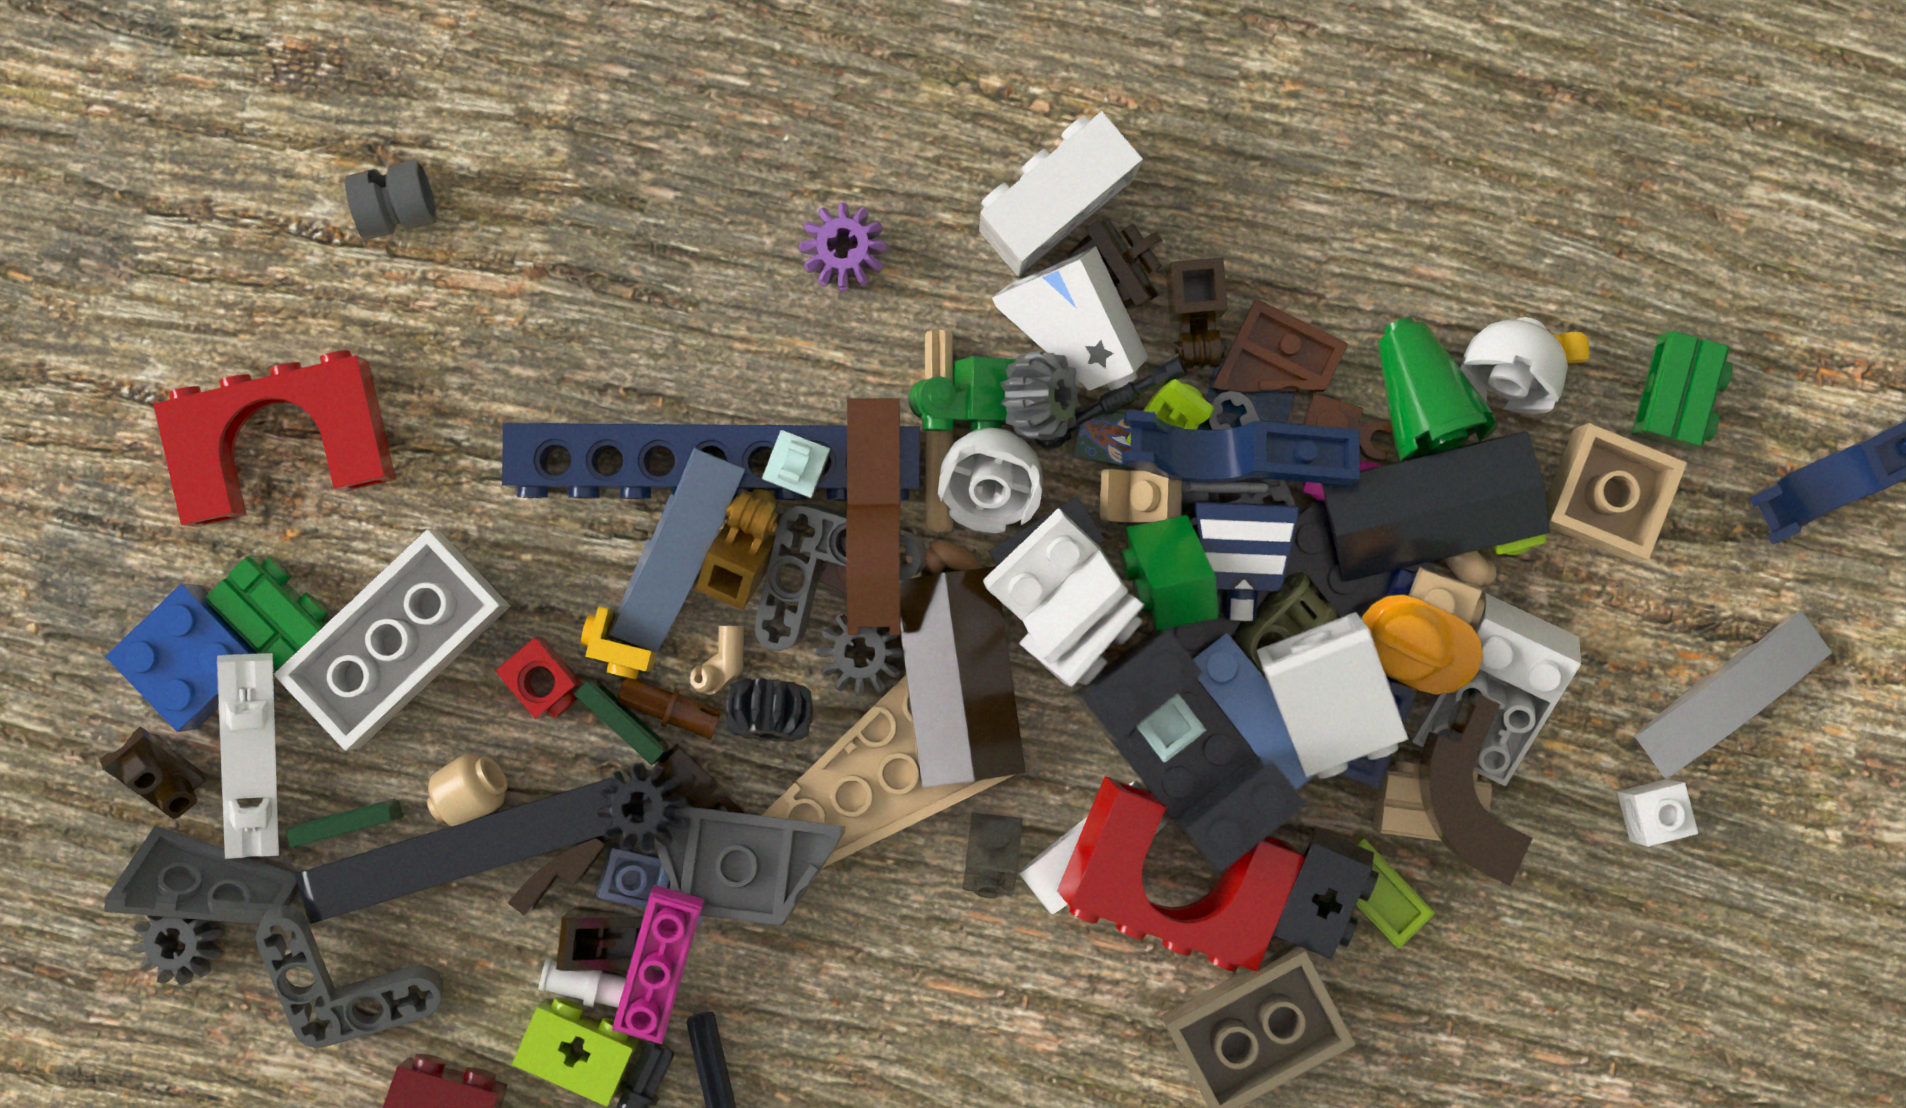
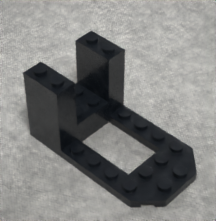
[1073,503,1437,873]

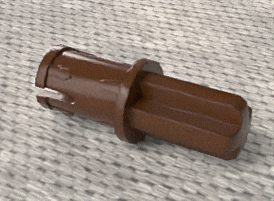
[618,678,723,741]

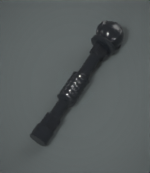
[1034,356,1188,449]

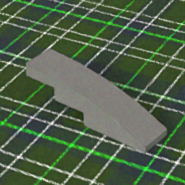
[1634,611,1832,778]

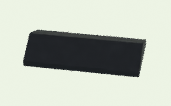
[1321,431,1550,582]

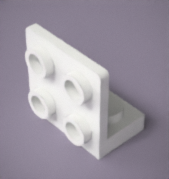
[983,508,1128,664]

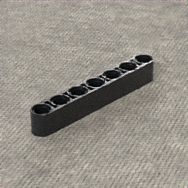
[294,772,647,924]

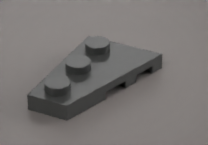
[105,826,299,926]

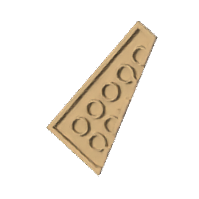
[761,675,1014,868]

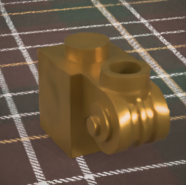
[696,489,778,610]

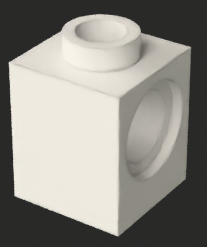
[1617,779,1698,847]

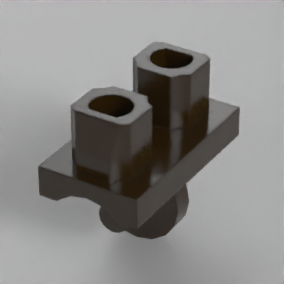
[1071,219,1163,308]
[99,726,206,819]

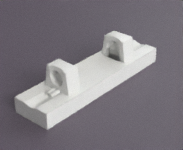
[217,653,279,859]

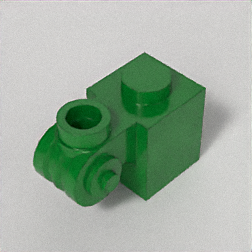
[908,356,1016,432]

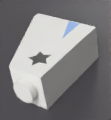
[992,246,1149,391]

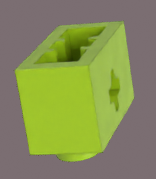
[511,997,640,1107]

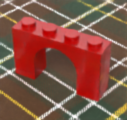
[153,350,396,527]
[1057,776,1306,972]

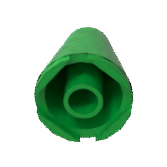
[1378,317,1498,461]

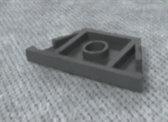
[643,802,845,926]

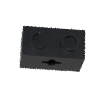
[1273,828,1379,960]

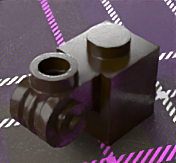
[1166,257,1228,370]

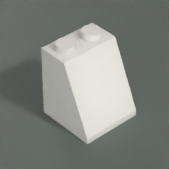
[1257,612,1408,779]

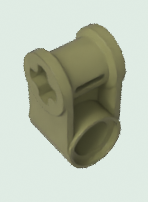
[1235,572,1338,670]

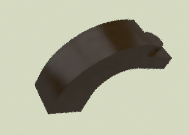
[1419,693,1533,886]

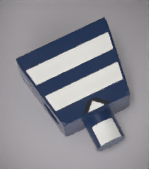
[1195,501,1298,621]

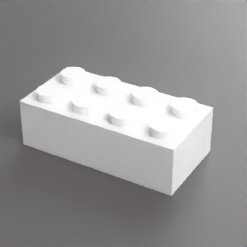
[273,529,511,751]

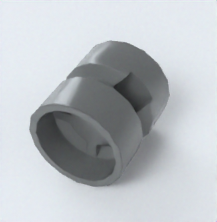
[345,158,437,240]

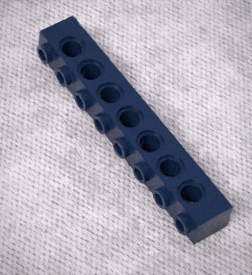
[502,423,920,501]

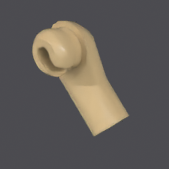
[1444,551,1497,587]
[690,626,744,695]

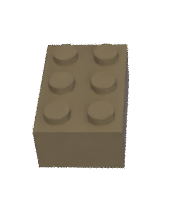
[1161,944,1356,1108]

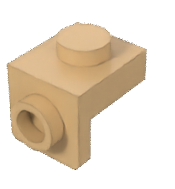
[1409,567,1485,629]

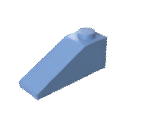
[1193,633,1317,791]

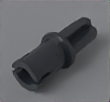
[615,1041,674,1108]

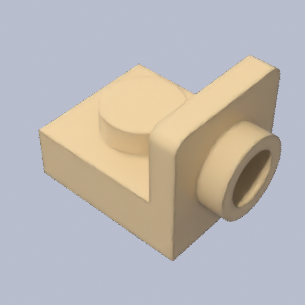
[1100,469,1182,523]

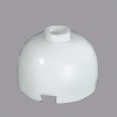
[1460,317,1568,414]
[938,427,1043,533]

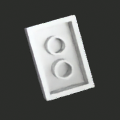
[979,111,1143,277]

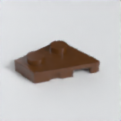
[1210,298,1348,393]

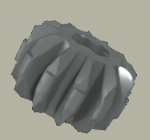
[1001,351,1081,440]
[816,613,904,696]
[131,915,226,986]

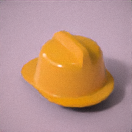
[1362,595,1483,695]

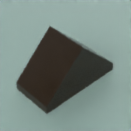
[556,908,644,971]

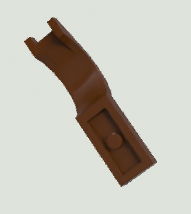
[846,398,901,635]

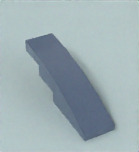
[608,448,745,653]

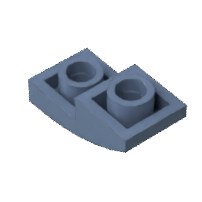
[595,844,703,925]

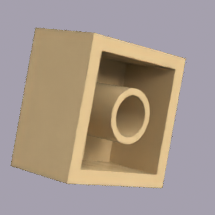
[1546,423,1687,562]

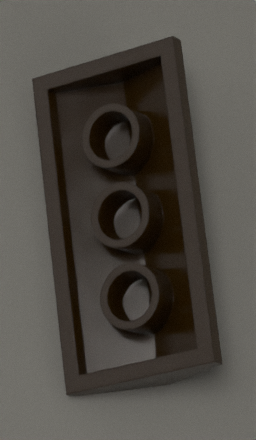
[900,566,1026,787]

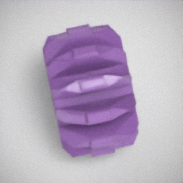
[799,202,887,292]

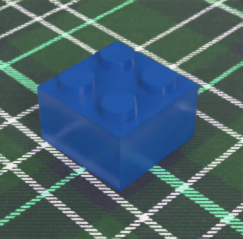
[105,584,258,732]

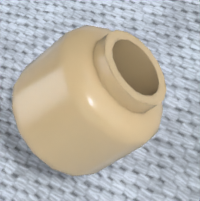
[427,753,507,826]

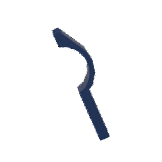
[1123,410,1360,486]
[1749,419,1906,544]

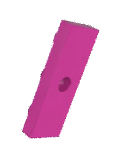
[612,885,705,1044]

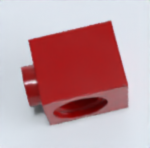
[495,637,583,719]

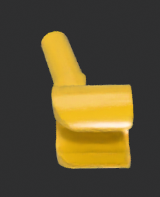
[1552,332,1590,364]

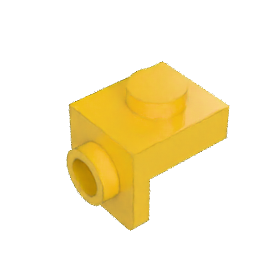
[581,606,657,679]

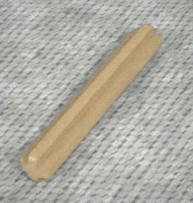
[925,330,954,533]

